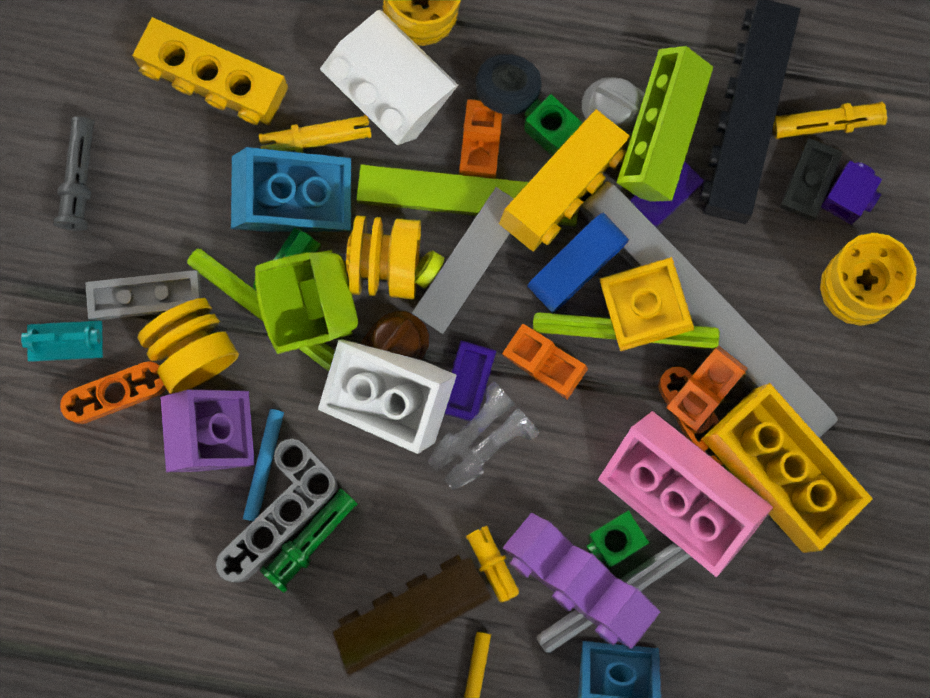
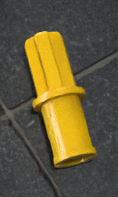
[466,526,519,602]

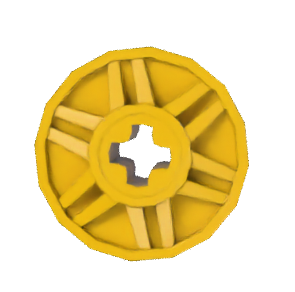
[383,0,461,46]
[346,215,421,299]
[820,233,917,326]
[137,298,239,394]

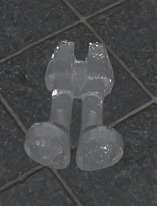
[427,381,541,490]

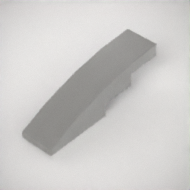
[412,187,513,334]

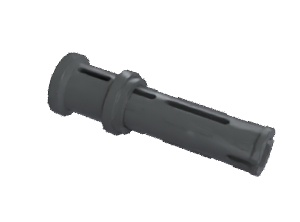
[53,117,95,231]

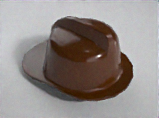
[360,311,429,360]

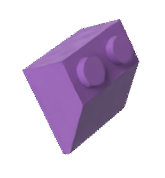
[160,390,255,472]

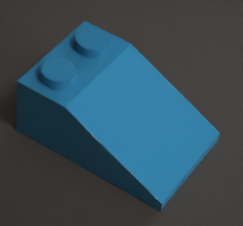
[231,147,351,232]

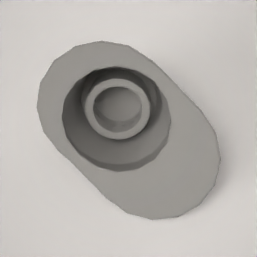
[582,78,645,148]

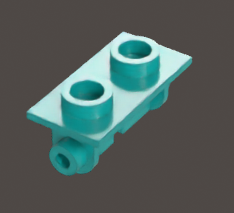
[21,321,103,362]

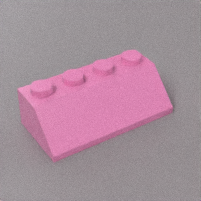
[598,411,773,577]

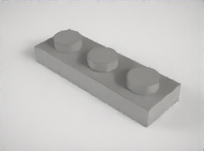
[85,270,201,321]

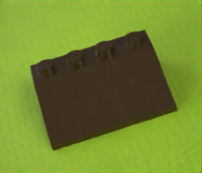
[332,554,493,677]

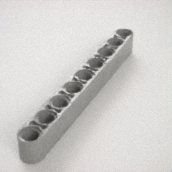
[580,181,838,438]

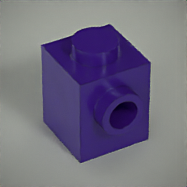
[821,161,882,225]

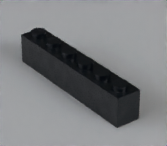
[699,0,801,224]

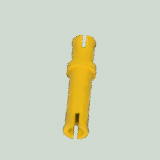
[773,101,887,139]
[259,115,372,153]

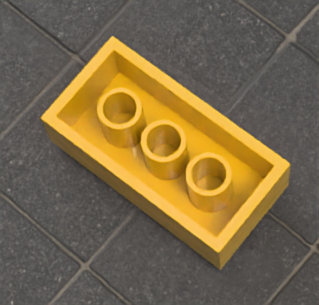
[702,383,873,553]

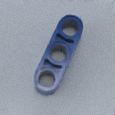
[527,212,629,314]

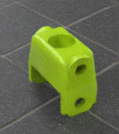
[255,250,358,354]

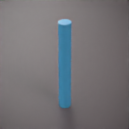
[243,409,284,522]

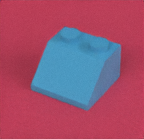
[578,641,661,698]

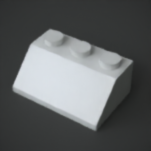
[320,10,458,145]

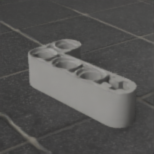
[216,439,338,583]

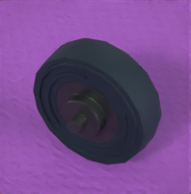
[475,54,542,114]

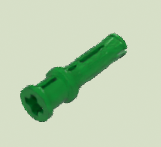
[259,488,358,593]

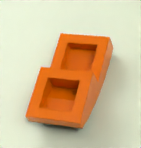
[459,99,502,179]
[502,323,588,400]
[666,345,748,431]

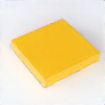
[599,257,694,352]

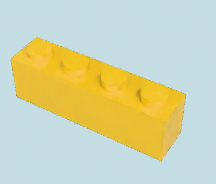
[499,109,630,252]

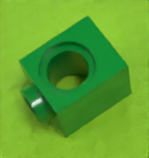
[524,94,583,156]
[586,510,649,568]

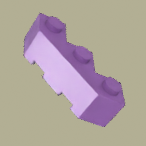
[503,513,660,649]

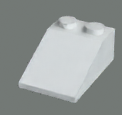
[318,339,457,454]

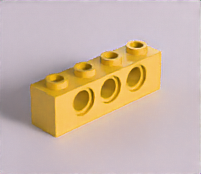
[132,17,288,125]

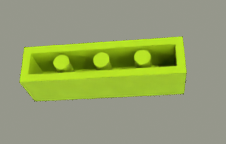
[617,46,713,201]

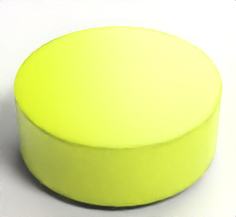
[414,250,444,289]

